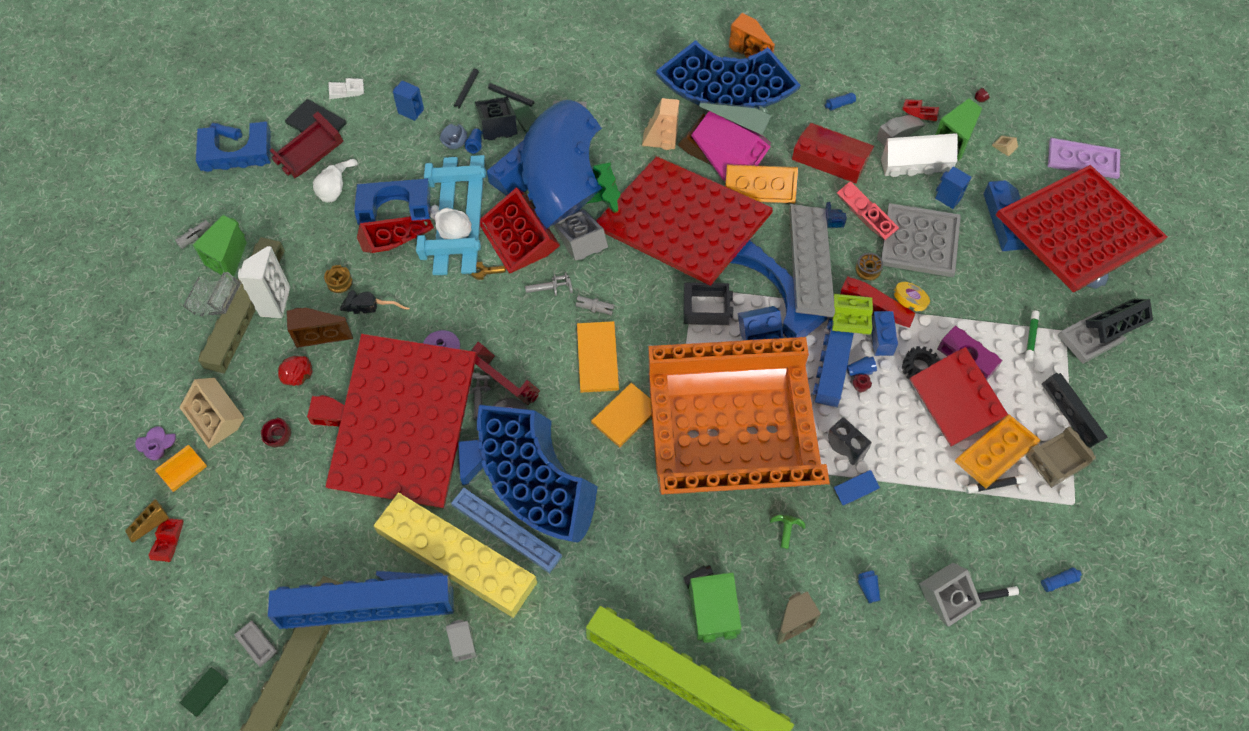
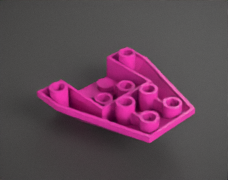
[691,111,771,182]

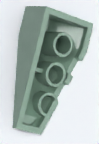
[699,101,771,135]

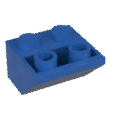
[737,306,783,341]

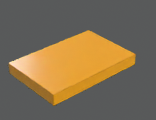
[591,383,652,447]

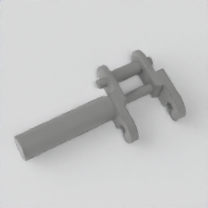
[525,272,573,296]
[469,373,491,420]

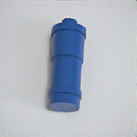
[825,92,856,111]
[210,123,242,141]
[1041,567,1082,592]

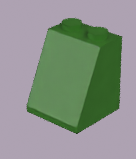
[935,98,982,161]
[193,215,247,281]
[689,572,741,643]

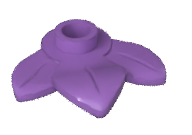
[135,426,176,460]

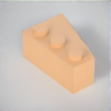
[642,98,679,150]

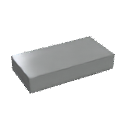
[234,620,278,667]

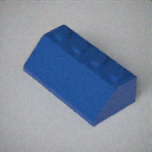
[487,140,528,196]
[983,180,1029,251]

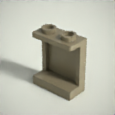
[1026,426,1096,488]

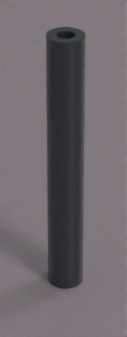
[454,68,479,109]
[488,83,535,107]

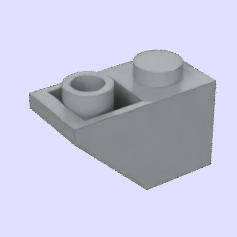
[446,620,477,662]

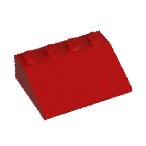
[792,123,874,184]
[480,187,560,274]
[910,347,1008,446]

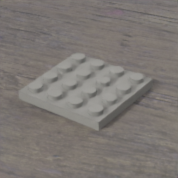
[881,203,961,277]

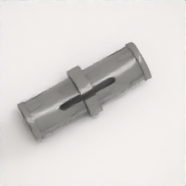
[175,220,211,249]
[576,295,615,316]

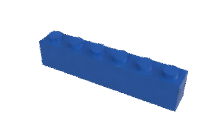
[812,318,854,408]

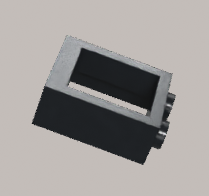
[683,282,733,325]

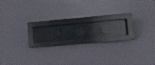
[1085,298,1153,343]
[1042,373,1108,448]

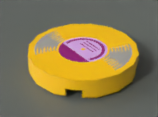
[894,282,930,311]

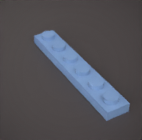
[451,488,562,574]

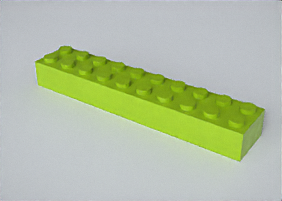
[586,606,794,731]

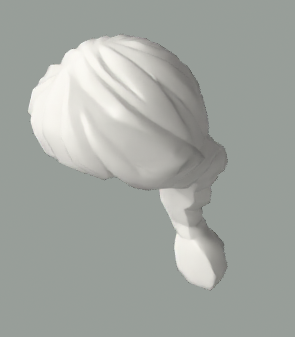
[313,159,358,203]
[430,205,472,239]

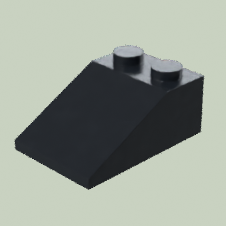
[475,97,518,140]

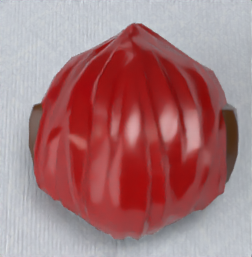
[278,356,313,386]

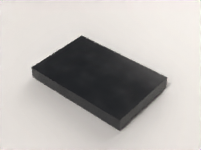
[285,99,347,133]

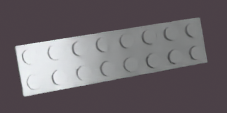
[789,204,835,317]

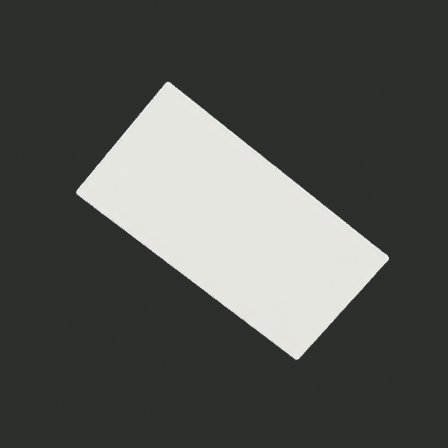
[686,293,1075,505]

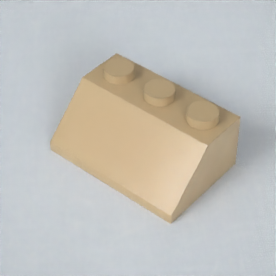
[180,378,244,448]

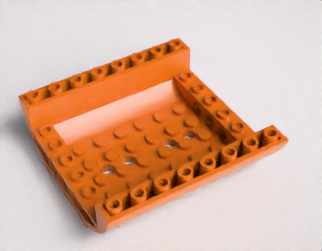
[648,337,830,495]

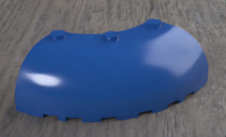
[656,40,801,109]
[521,100,602,229]
[477,405,598,543]

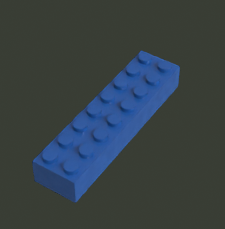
[268,573,454,629]

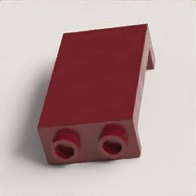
[270,112,344,179]
[471,342,540,405]

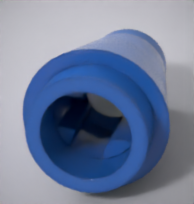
[465,129,482,154]
[847,356,877,376]
[857,571,881,604]

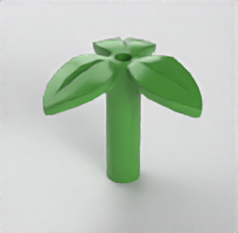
[770,515,806,549]

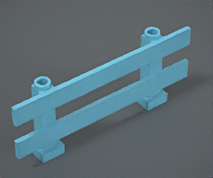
[416,155,486,275]

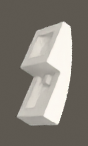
[328,78,364,99]

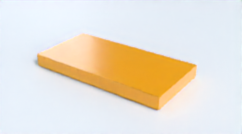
[725,164,798,203]
[577,321,619,393]
[955,414,1041,488]

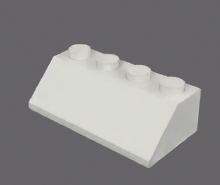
[881,134,958,177]
[238,246,290,318]

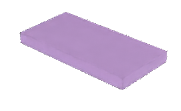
[1048,138,1120,179]

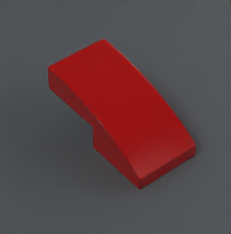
[903,99,939,121]
[148,518,184,562]

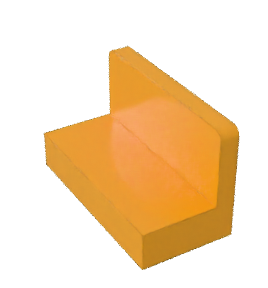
[155,445,207,492]

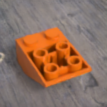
[729,13,775,58]

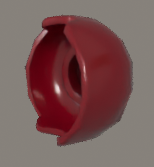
[261,417,291,448]

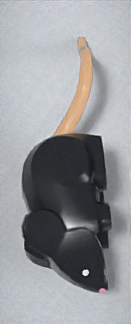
[340,290,410,314]

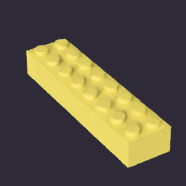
[373,493,537,618]

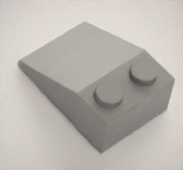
[553,209,608,261]

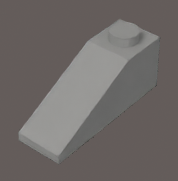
[877,115,925,146]

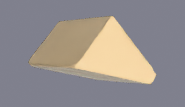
[992,136,1018,157]

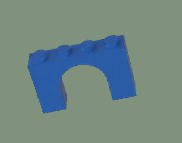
[196,122,271,172]
[354,179,430,225]

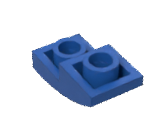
[834,470,880,505]

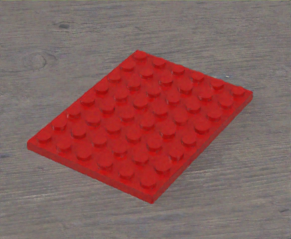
[596,156,773,286]
[996,165,1168,293]
[325,334,477,508]

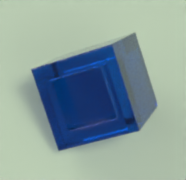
[825,202,847,228]

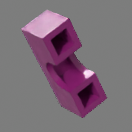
[937,325,1003,380]

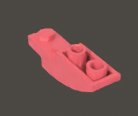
[837,181,899,240]

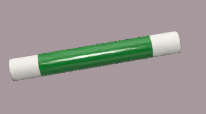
[1025,311,1040,362]

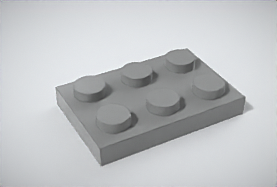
[1058,311,1126,364]

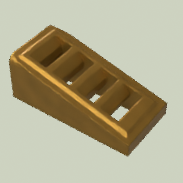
[125,499,169,543]

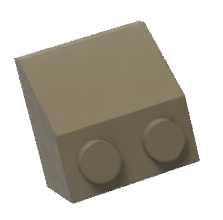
[776,591,821,645]

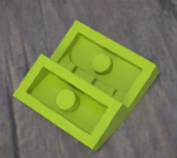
[832,294,873,335]

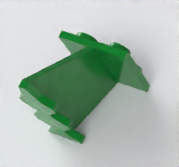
[586,162,621,213]

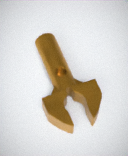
[471,262,506,280]

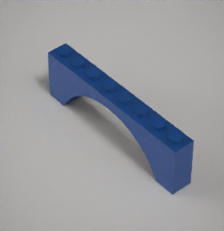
[730,240,828,338]

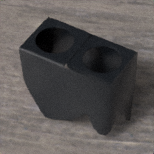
[828,417,872,465]

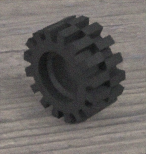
[902,346,940,379]

